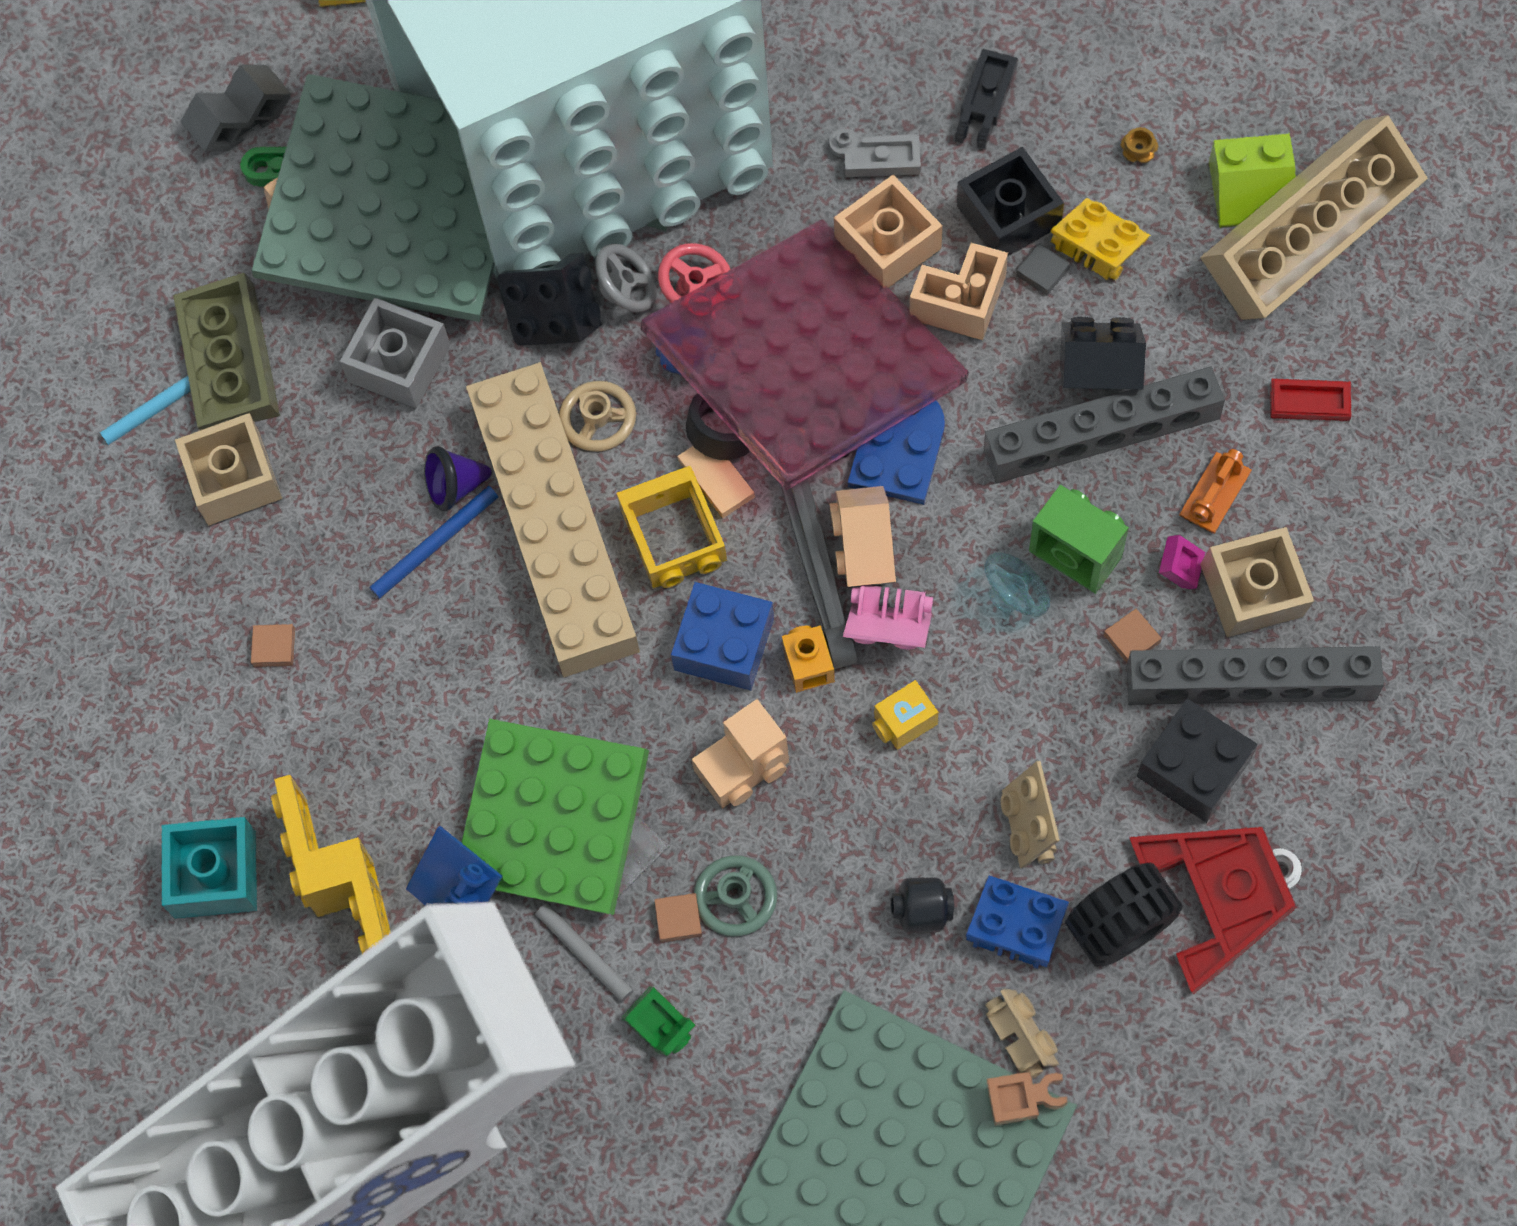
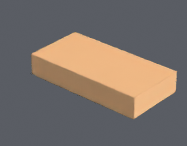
[677,446,755,519]

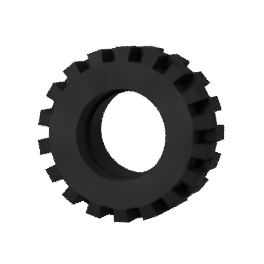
[1065,862,1183,967]

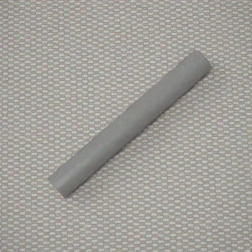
[535,903,633,1003]

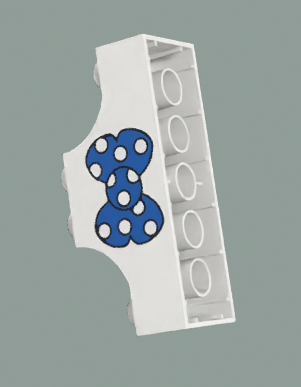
[55,902,576,1226]

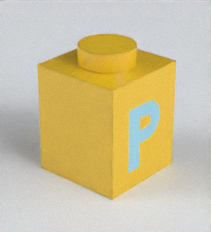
[872,680,939,750]

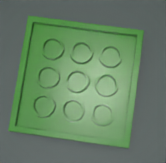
[462,719,649,915]

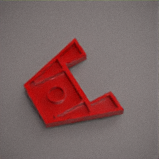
[1129,827,1297,994]

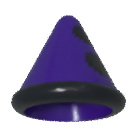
[424,446,492,511]

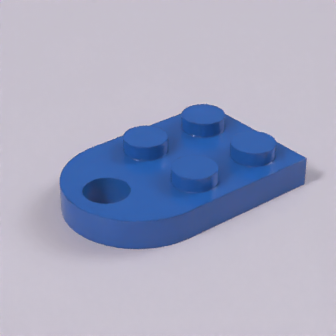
[848,387,945,505]

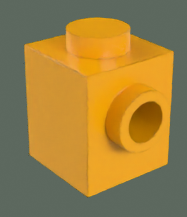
[782,625,835,693]

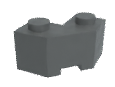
[181,64,292,151]

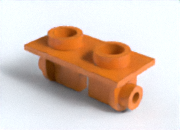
[1179,449,1252,534]

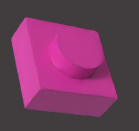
[1159,535,1205,589]

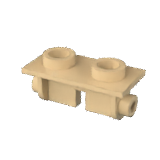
[986,989,1059,1079]

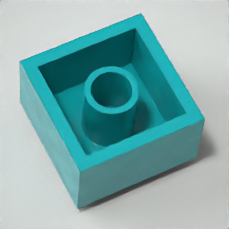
[162,817,257,919]

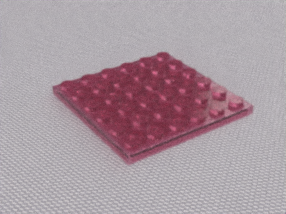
[640,219,969,491]

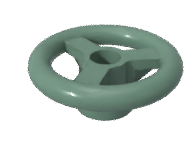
[694,855,777,937]

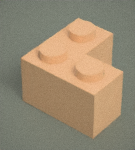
[909,243,1008,340]
[830,486,896,587]
[692,699,789,809]

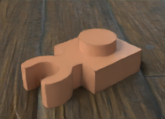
[986,1072,1068,1125]

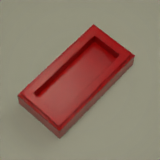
[1270,378,1352,421]

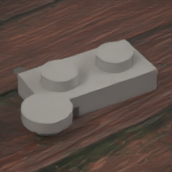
[829,128,921,178]

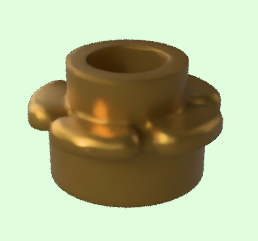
[1121,127,1158,163]

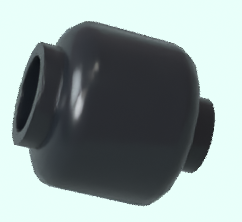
[890,877,954,933]

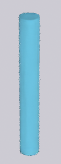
[100,375,191,445]

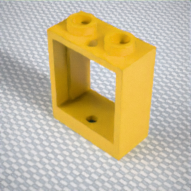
[617,465,727,589]

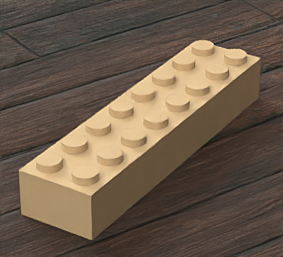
[466,362,640,678]

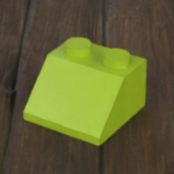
[1209,133,1296,228]

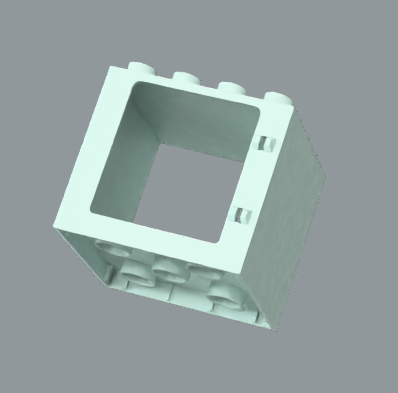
[366,0,773,279]

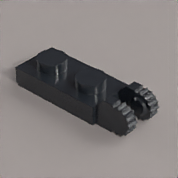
[954,49,1018,149]

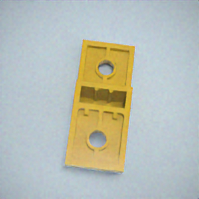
[271,775,391,954]

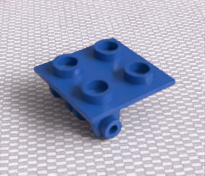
[406,826,502,906]
[966,875,1069,969]

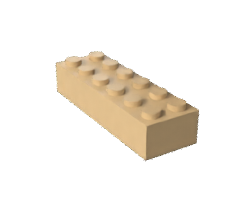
[1200,115,1428,320]

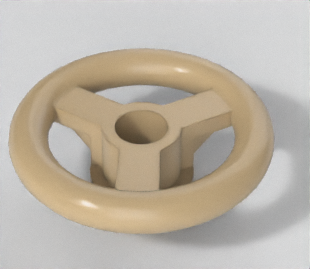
[559,381,636,452]

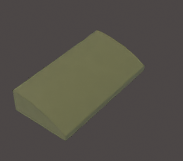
[173,273,280,431]

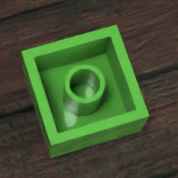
[1029,484,1129,594]

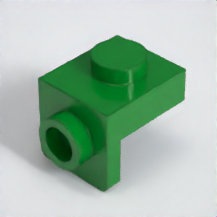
[621,986,695,1056]

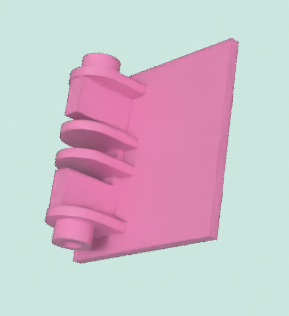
[843,585,933,650]

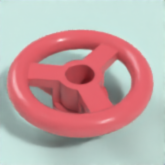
[658,243,733,314]

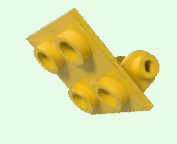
[1051,198,1150,281]

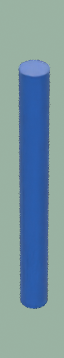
[369,486,499,599]

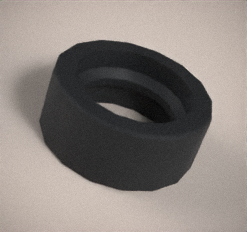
[686,385,763,460]

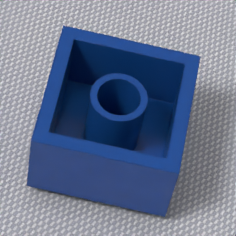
[671,582,774,691]

